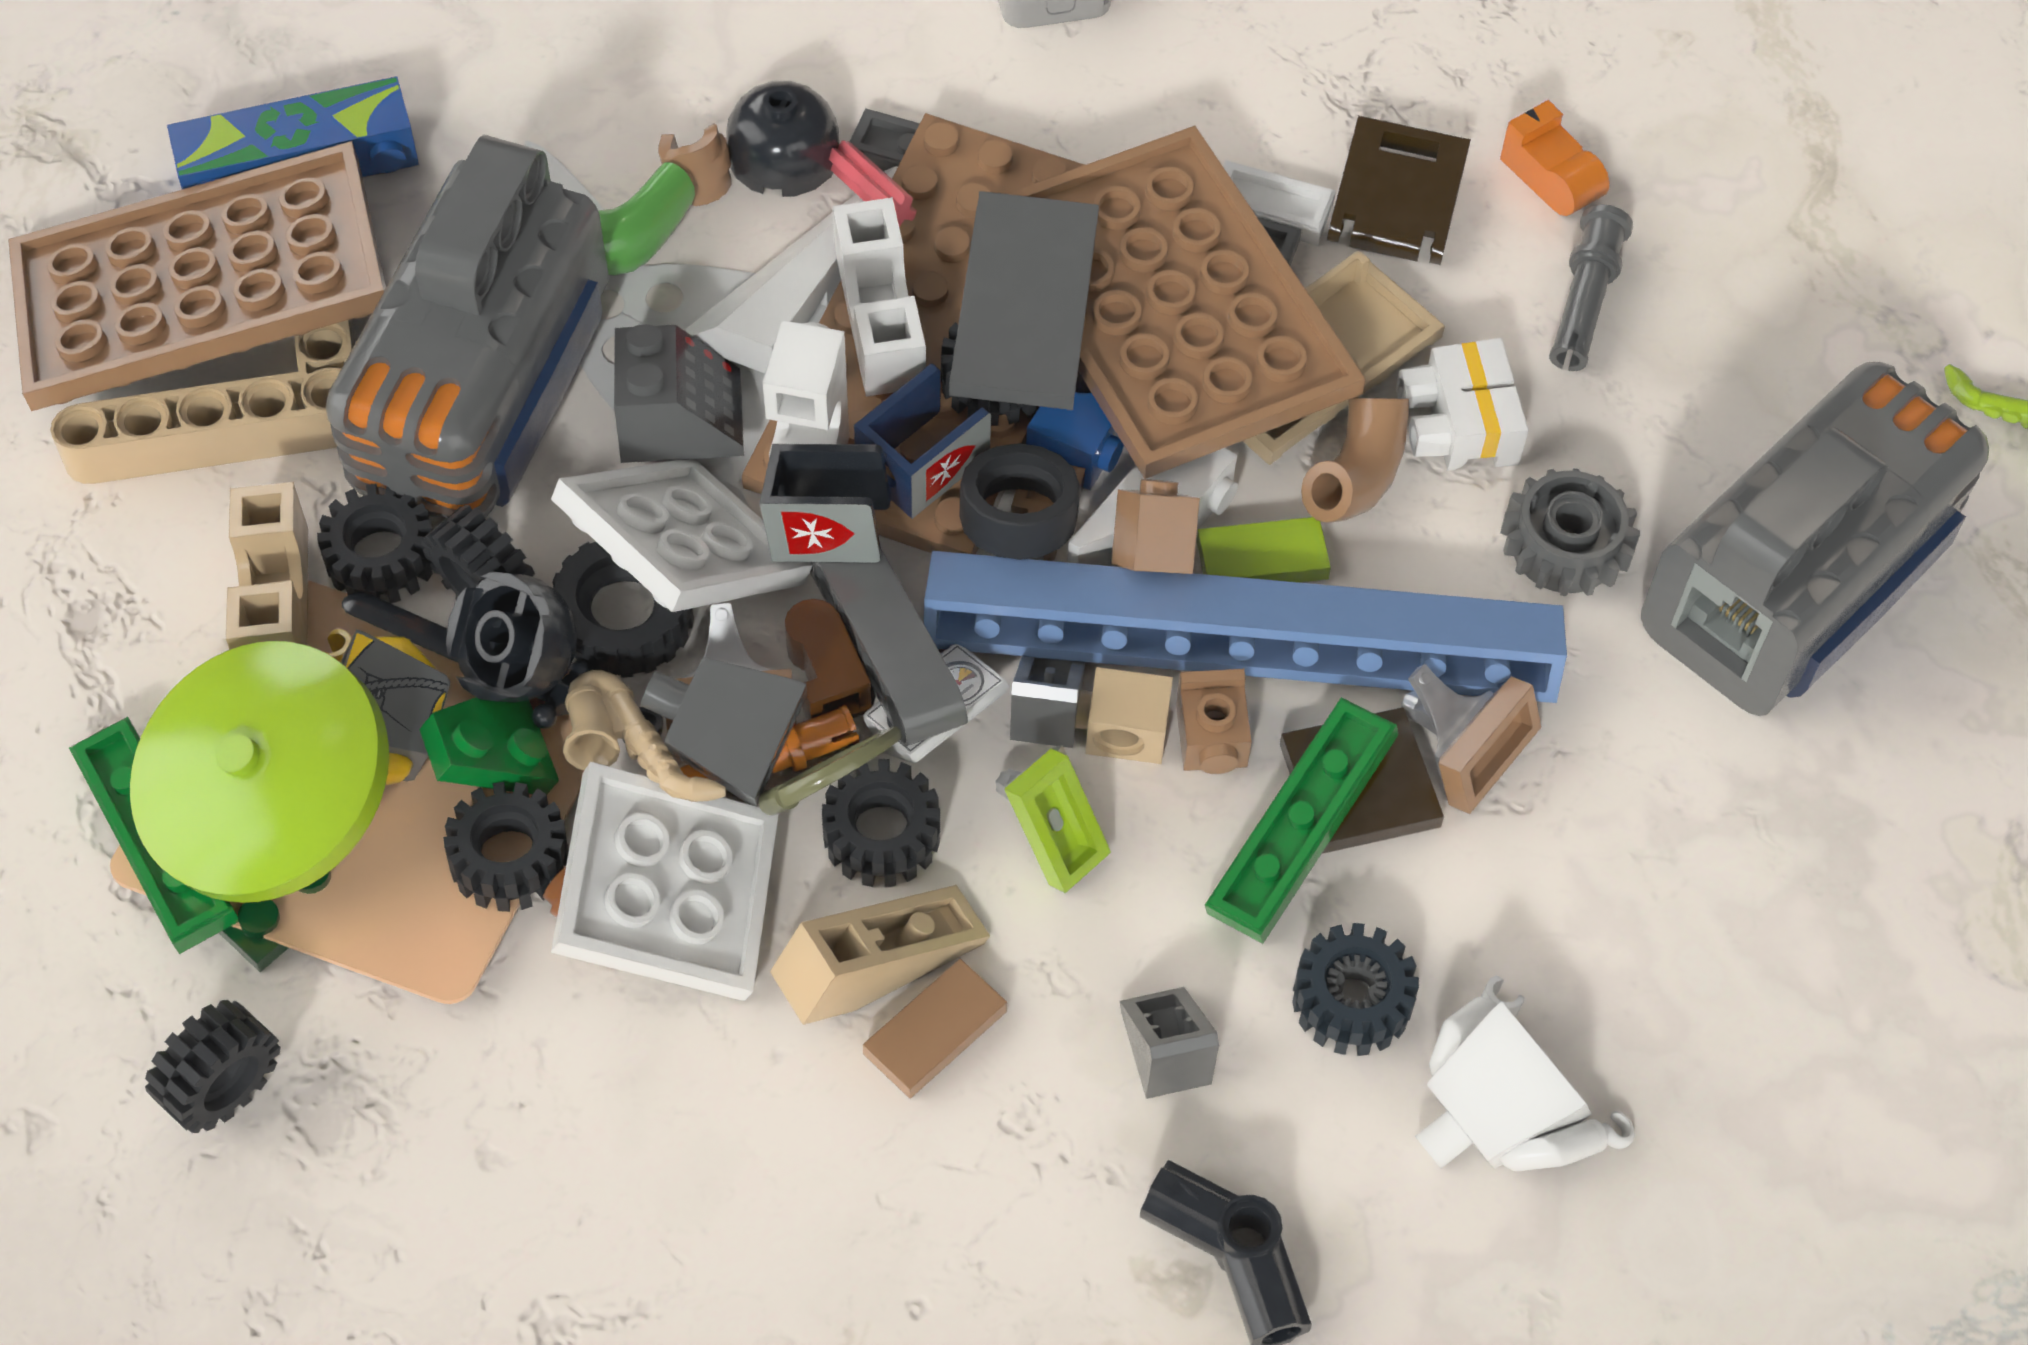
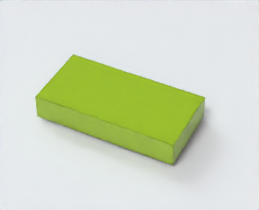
[1196,517,1331,583]

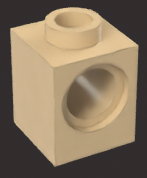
[1075,667,1173,764]

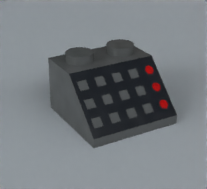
[614,324,744,463]

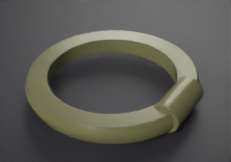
[759,726,902,815]

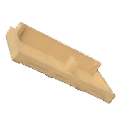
[1243,251,1445,465]

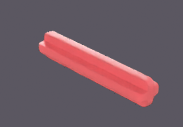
[829,140,917,227]

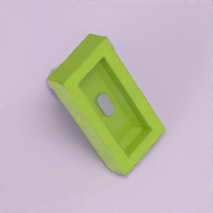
[995,745,1111,893]

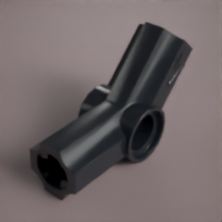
[1140,1160,1312,1345]

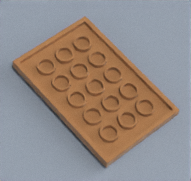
[1007,125,1366,479]
[8,141,386,411]

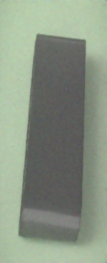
[810,549,968,747]

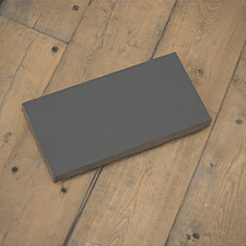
[949,191,1099,410]

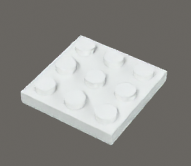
[551,459,813,612]
[551,762,778,1001]

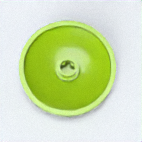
[130,641,389,903]

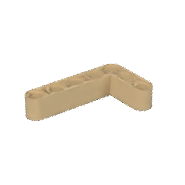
[50,319,356,484]

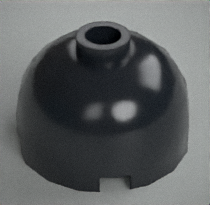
[726,81,839,197]
[446,572,577,703]

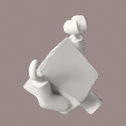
[1415,976,1635,1171]

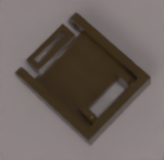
[1327,115,1471,265]

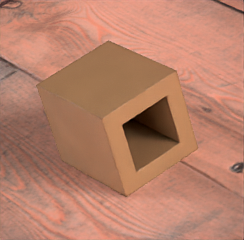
[1111,479,1200,574]

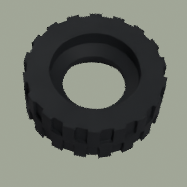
[552,541,694,678]

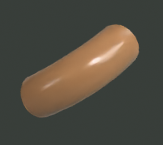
[1301,398,1409,523]

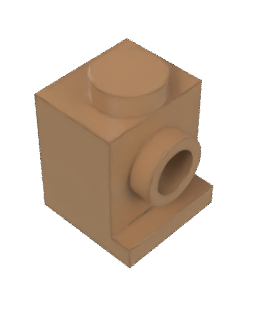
[1176,669,1252,774]

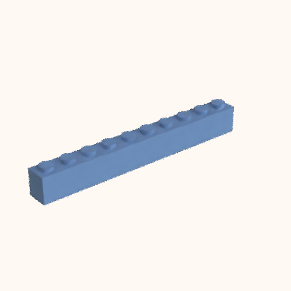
[924,551,1567,703]

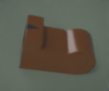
[785,599,872,720]

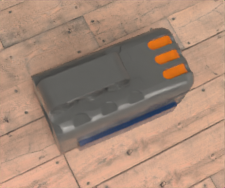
[326,134,609,518]
[1641,362,1989,716]

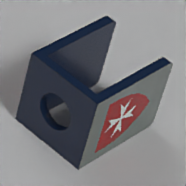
[854,364,991,519]

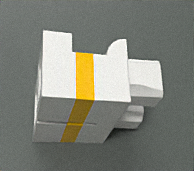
[1396,338,1529,471]

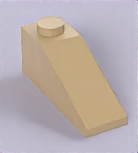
[770,885,990,1025]

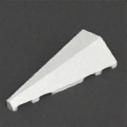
[684,167,898,374]

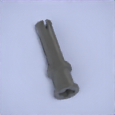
[1549,204,1633,371]

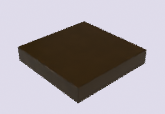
[1280,707,1444,854]

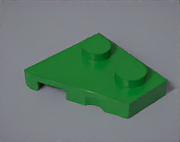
[419,697,559,795]

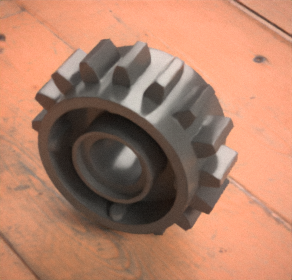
[1500,468,1640,596]

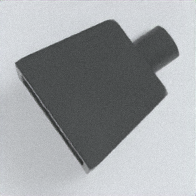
[641,658,807,807]

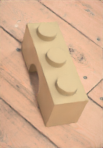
[226,482,308,650]

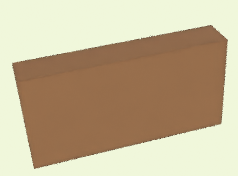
[863,958,1007,1099]

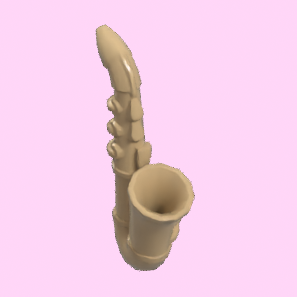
[563,670,726,802]

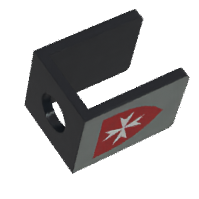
[759,444,891,563]

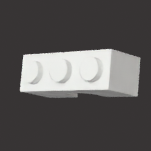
[833,197,926,397]
[763,320,849,457]

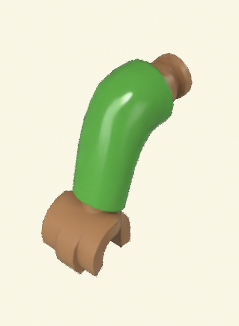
[598,123,731,276]

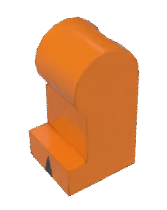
[1500,100,1610,216]

